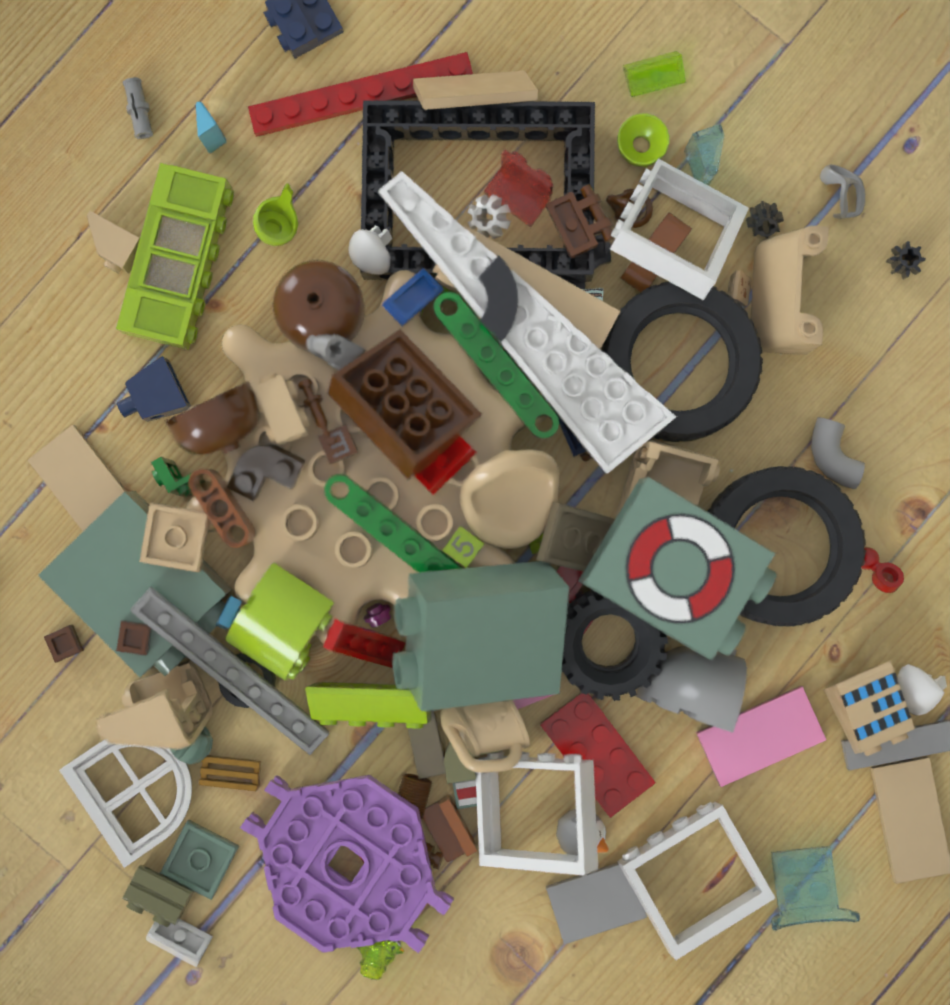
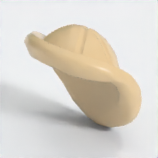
[460,450,559,548]

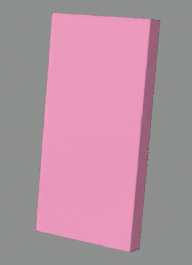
[696,686,826,787]

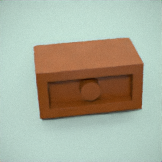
[423,794,477,862]

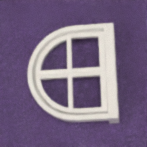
[59,740,192,868]

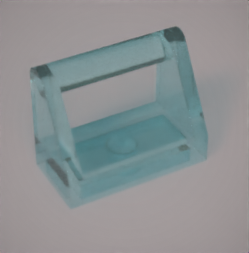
[684,124,724,186]

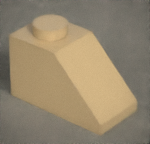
[87,210,140,274]

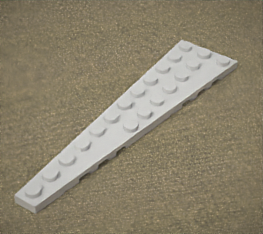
[378,172,676,474]

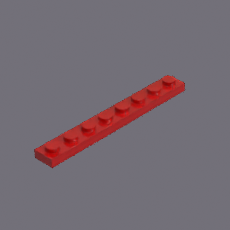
[248,52,473,137]

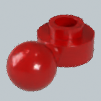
[861,547,904,593]

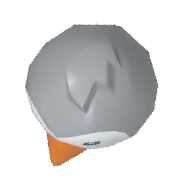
[556,809,609,855]

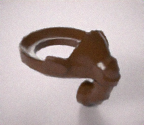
[606,189,653,228]

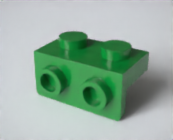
[151,457,205,497]

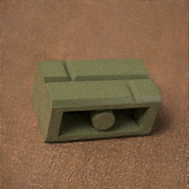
[122,865,194,927]

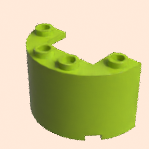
[226,562,334,681]

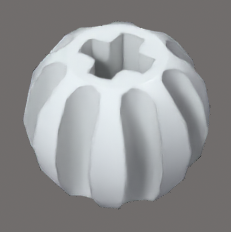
[468,195,511,239]

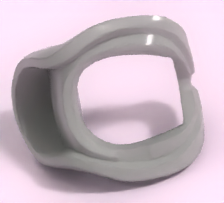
[820,164,865,219]

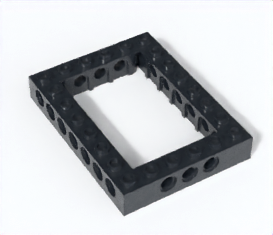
[360,100,595,282]

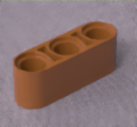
[621,212,692,293]
[189,469,255,548]

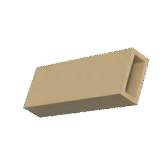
[433,225,620,349]

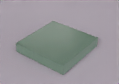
[160,820,239,900]

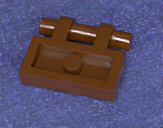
[546,184,615,259]

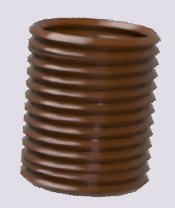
[398,774,433,819]

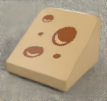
[727,270,751,306]

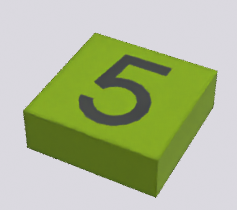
[443,526,484,568]

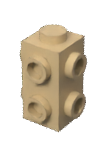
[253,373,311,446]

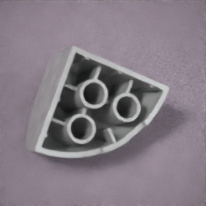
[635,646,747,733]

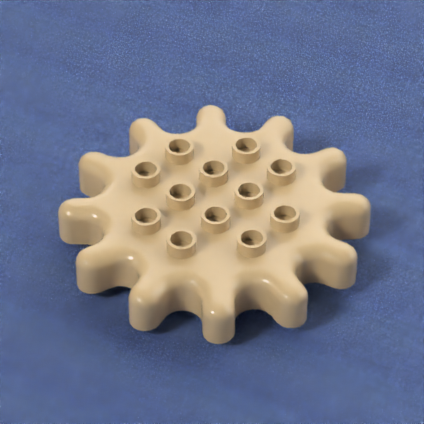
[186,270,552,644]

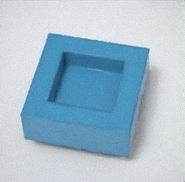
[216,596,242,630]

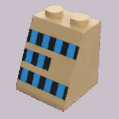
[824,661,915,756]

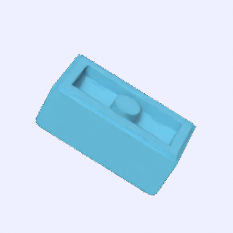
[196,101,226,153]

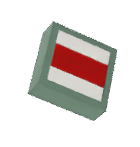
[452,779,477,810]

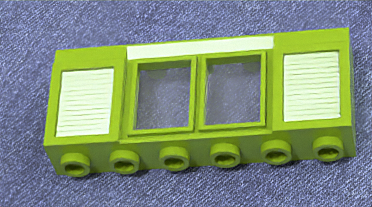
[116,163,234,350]

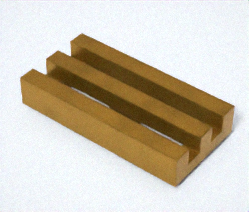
[199,755,261,791]

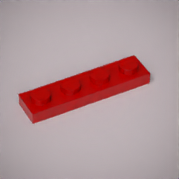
[322,619,406,668]

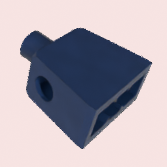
[117,356,191,422]

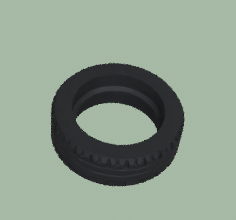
[601,281,763,442]
[707,466,866,627]

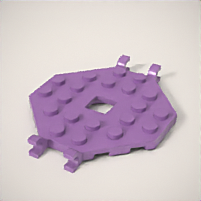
[240,775,454,953]

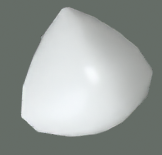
[349,225,393,275]
[897,664,947,716]

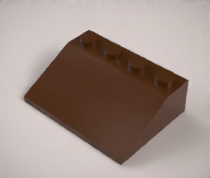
[327,329,482,480]

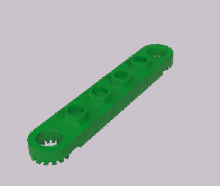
[434,292,559,439]
[324,473,463,573]

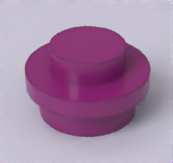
[363,602,392,628]

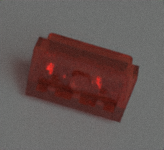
[484,149,553,227]

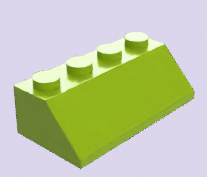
[306,682,431,729]

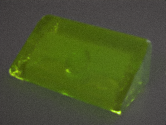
[623,51,686,97]

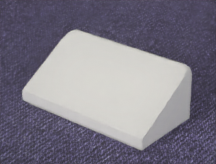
[146,919,213,967]

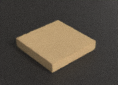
[140,502,210,573]

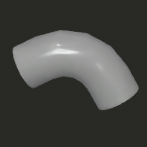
[811,417,865,490]

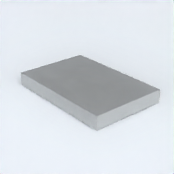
[546,863,647,944]

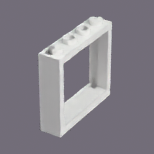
[610,159,749,300]
[476,751,598,875]
[617,802,775,960]

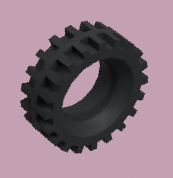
[562,589,668,701]

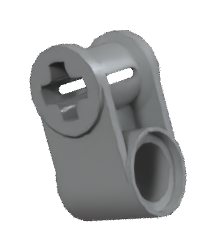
[307,334,366,370]

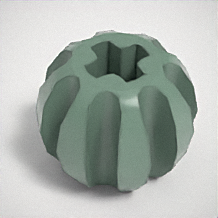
[170,727,213,764]

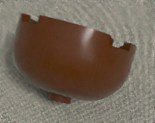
[273,260,365,352]
[165,381,260,455]

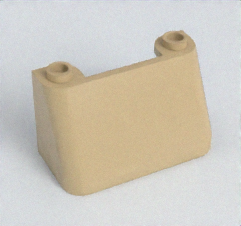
[751,226,829,355]
[615,439,720,519]
[96,659,213,749]

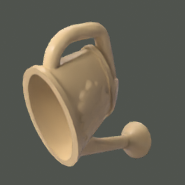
[394,679,530,773]

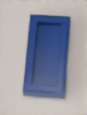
[382,268,444,327]

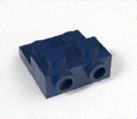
[263,0,344,59]

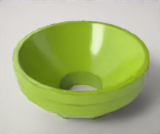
[617,113,669,167]

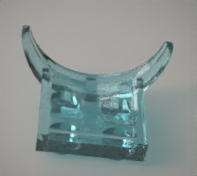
[771,846,860,931]

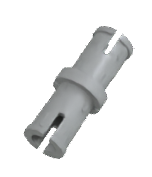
[123,77,153,139]

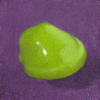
[253,183,298,246]

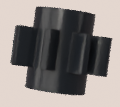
[746,201,784,238]
[886,241,926,279]

